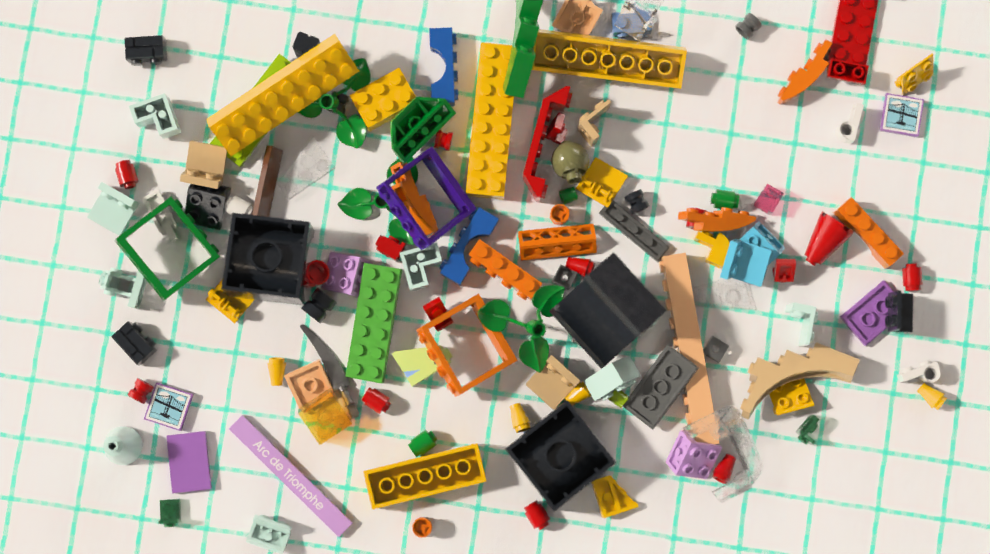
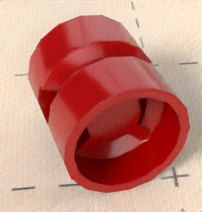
[304,260,330,288]

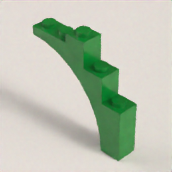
[503,0,543,98]

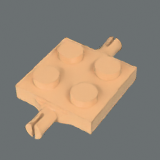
[552,0,603,35]

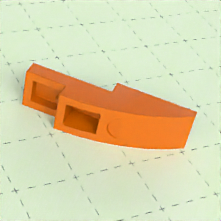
[777,39,832,104]
[390,162,438,236]
[678,207,756,232]

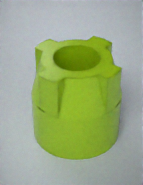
[608,390,629,408]

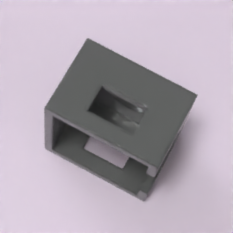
[552,264,577,291]
[703,336,729,363]

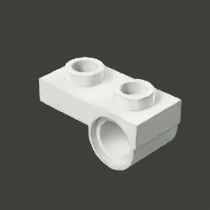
[835,103,865,144]
[897,360,940,383]

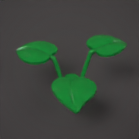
[298,58,371,149]
[337,156,419,245]
[478,285,565,373]

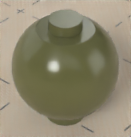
[551,140,589,184]

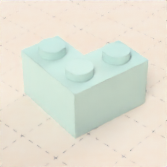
[129,93,182,139]
[400,242,442,292]
[584,356,641,401]

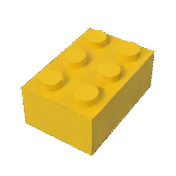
[349,68,416,132]

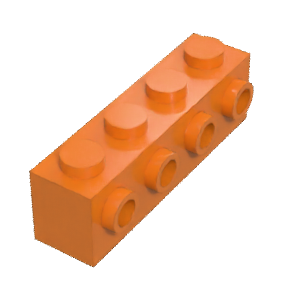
[468,239,542,301]

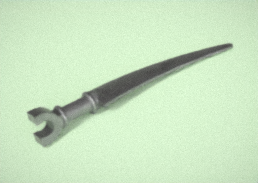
[300,324,359,420]

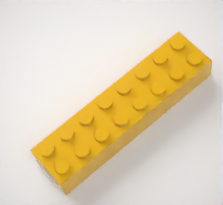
[532,29,687,89]
[206,34,359,156]
[466,42,514,200]

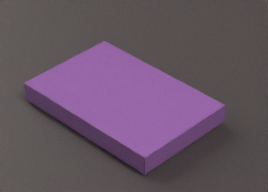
[840,280,894,346]
[166,431,212,493]

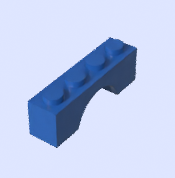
[429,27,458,106]
[439,207,499,286]

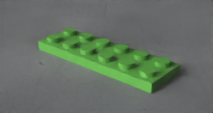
[345,263,403,384]

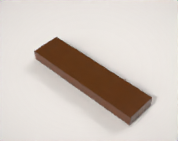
[252,145,283,217]

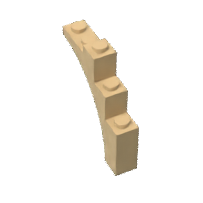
[740,342,860,420]

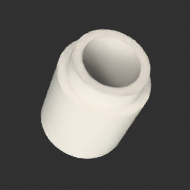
[225,196,253,215]

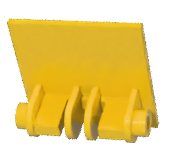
[894,53,933,96]
[576,157,628,208]
[205,280,254,323]
[769,378,815,416]

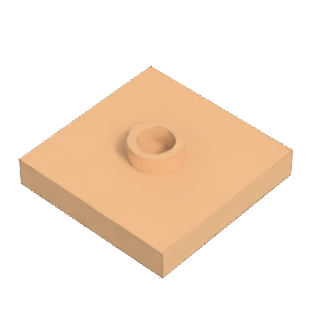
[284,359,335,411]

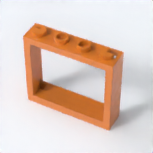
[417,294,518,397]

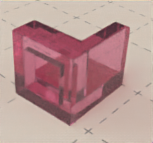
[754,184,784,215]

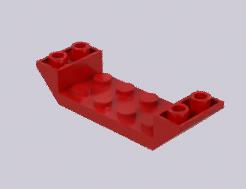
[827,0,878,85]
[523,86,573,203]

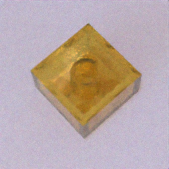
[298,388,352,445]

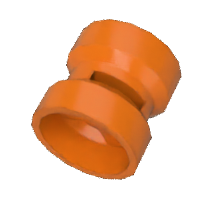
[550,204,569,225]
[412,517,432,538]

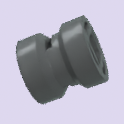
[735,13,762,40]

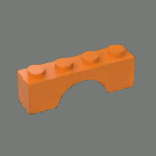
[833,197,904,269]

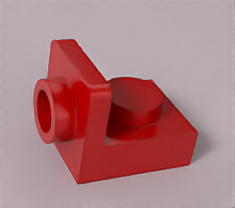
[545,112,567,145]
[772,259,796,283]
[422,297,454,332]

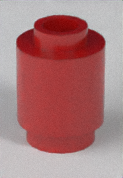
[115,160,139,189]
[902,263,923,291]
[362,387,391,414]
[524,500,550,530]

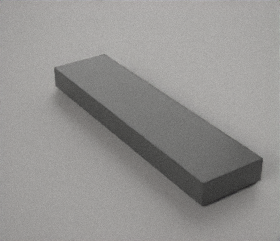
[598,200,670,262]

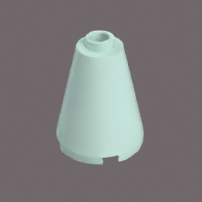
[103,426,143,465]

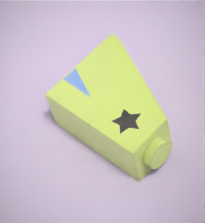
[391,345,453,387]

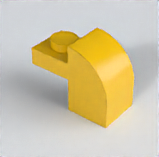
[694,231,730,269]

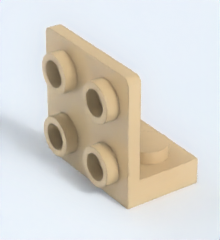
[577,99,611,147]
[180,140,227,189]
[526,355,580,409]

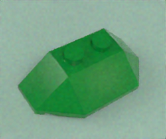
[390,97,456,164]

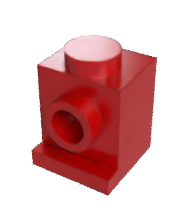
[375,235,406,262]

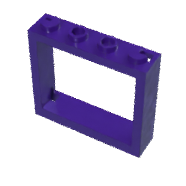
[376,146,477,250]

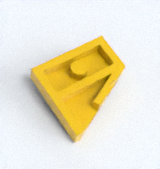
[591,475,639,518]

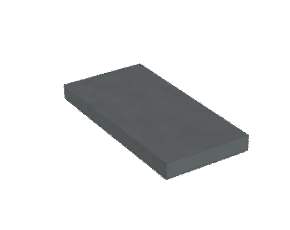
[623,344,699,430]

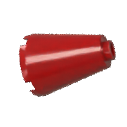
[804,211,854,266]

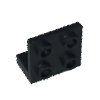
[185,184,231,230]
[885,290,913,333]

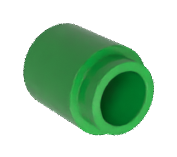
[710,189,739,209]
[408,429,438,457]

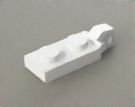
[141,189,179,242]

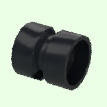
[301,287,337,324]

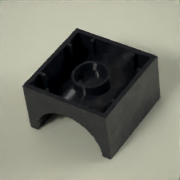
[221,213,314,305]
[549,252,667,369]
[505,400,616,512]

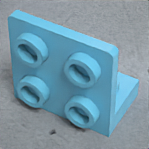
[739,221,785,265]
[720,239,772,287]

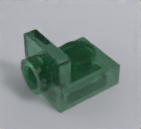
[795,414,820,445]
[158,499,181,527]

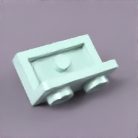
[246,515,292,554]

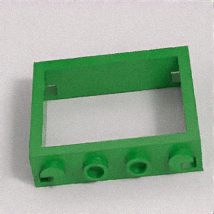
[115,197,220,301]

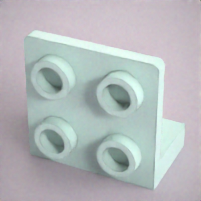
[87,182,140,236]
[785,302,818,347]

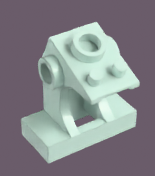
[98,268,147,309]

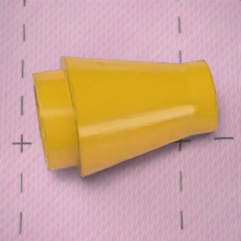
[267,357,286,386]
[565,381,592,406]
[917,383,947,410]
[510,403,531,433]

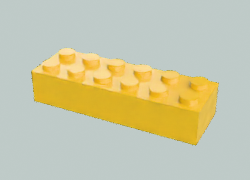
[363,443,487,510]

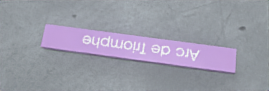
[229,415,353,537]

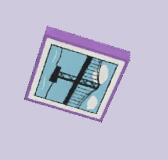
[879,93,924,137]
[144,382,194,431]

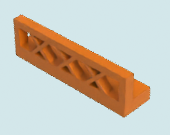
[518,224,597,261]

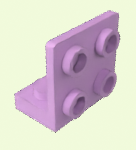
[321,252,373,298]
[666,430,722,479]

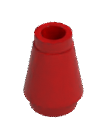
[565,257,595,277]
[712,454,736,484]

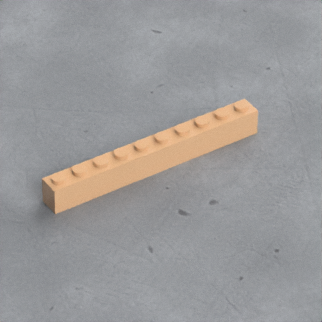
[659,253,720,444]

